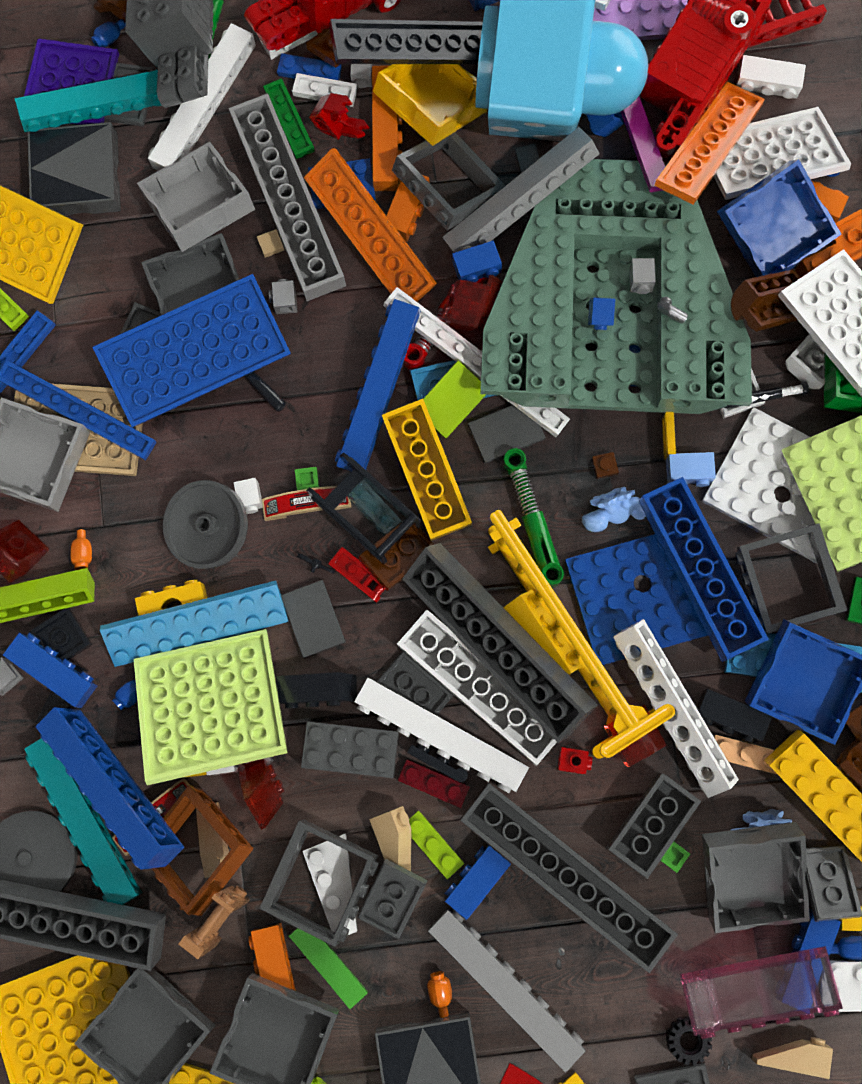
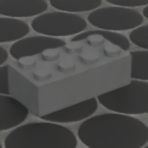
[301,721,399,778]
[606,773,701,879]

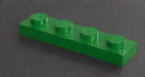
[263,78,315,159]

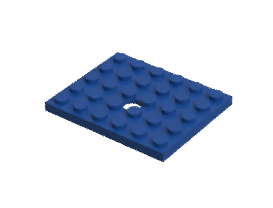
[565,534,708,665]

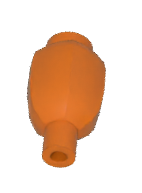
[70,529,92,570]
[427,971,452,1018]

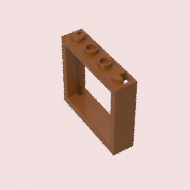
[151,785,254,916]

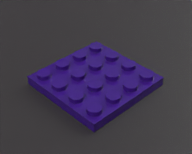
[24,39,119,125]

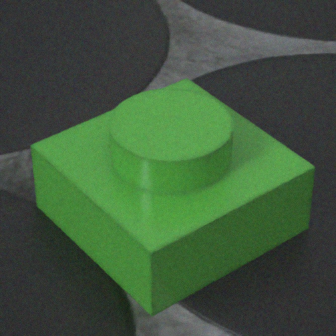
[295,467,319,490]
[660,841,690,873]

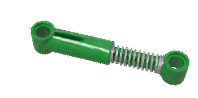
[503,448,564,588]

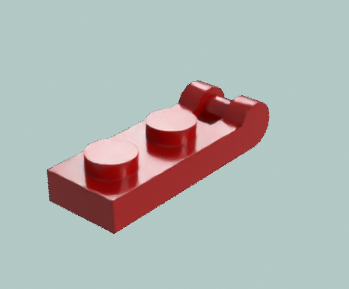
[328,547,387,603]

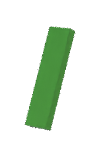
[289,928,368,1009]

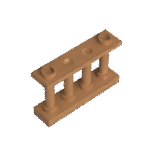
[178,885,250,959]

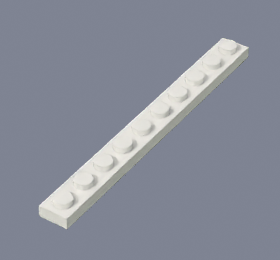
[383,287,570,437]

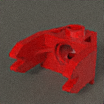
[309,93,370,140]

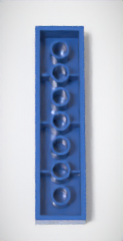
[639,477,769,662]
[36,707,185,870]

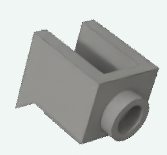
[0,657,24,696]

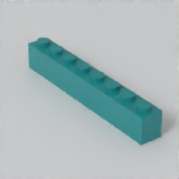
[14,70,162,132]
[24,739,143,905]

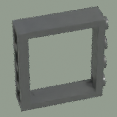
[392,132,505,230]
[735,523,847,633]
[259,820,379,947]

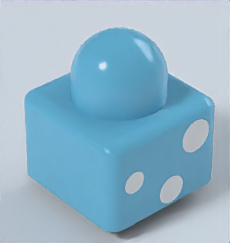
[475,0,648,142]

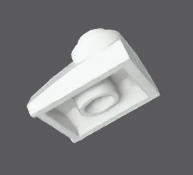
[786,334,825,389]
[821,960,862,1012]

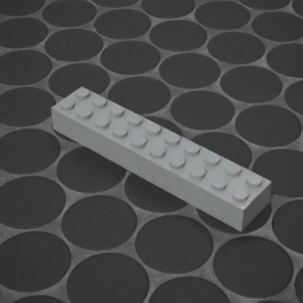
[229,93,346,301]

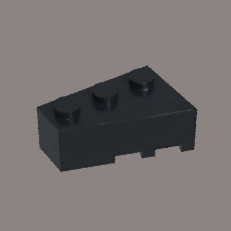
[276,672,357,709]

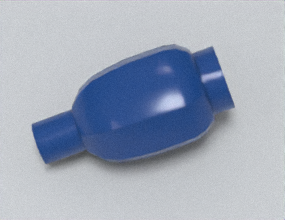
[91,19,126,48]
[112,680,137,710]
[830,936,862,961]

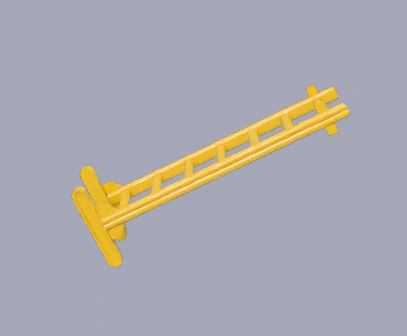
[488,510,675,759]

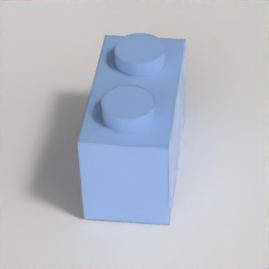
[666,452,716,487]

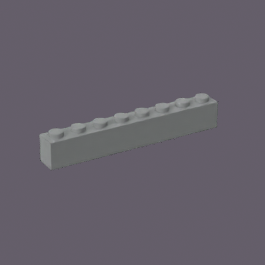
[442,127,599,253]
[428,908,585,1073]

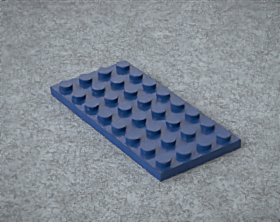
[92,274,291,428]

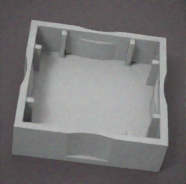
[137,142,255,252]
[0,398,90,512]

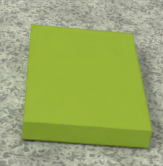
[423,360,486,438]

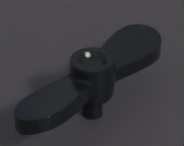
[296,553,335,574]

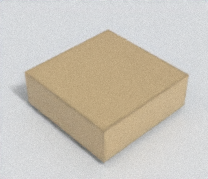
[257,229,284,258]

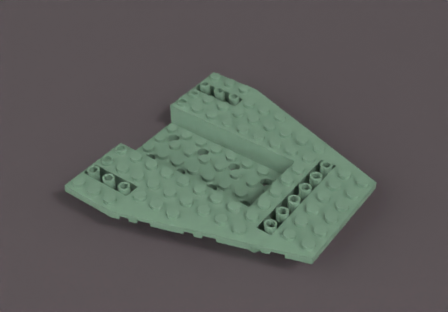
[480,159,752,414]

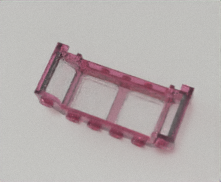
[680,946,843,1039]

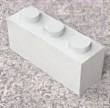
[736,55,806,99]

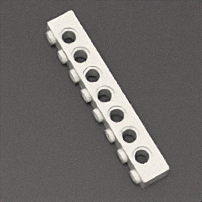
[613,619,739,798]

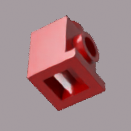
[557,747,592,774]

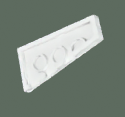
[302,834,358,935]

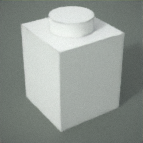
[234,478,263,514]

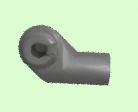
[657,297,688,324]

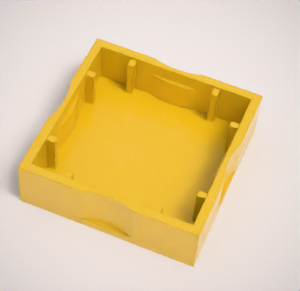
[373,64,487,146]

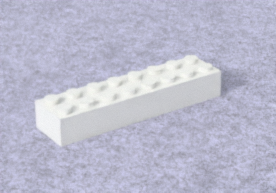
[397,610,557,766]

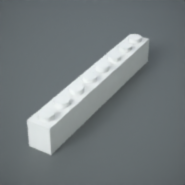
[148,23,256,171]
[354,678,529,793]

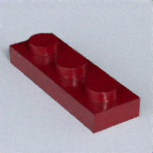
[398,760,470,808]

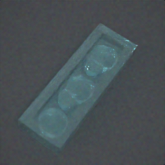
[347,480,402,536]

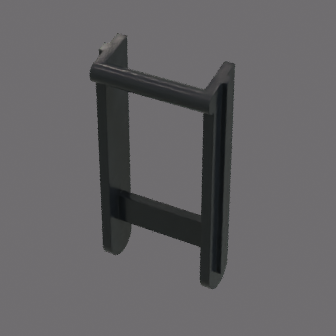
[306,452,422,564]

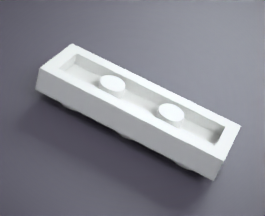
[292,73,358,107]

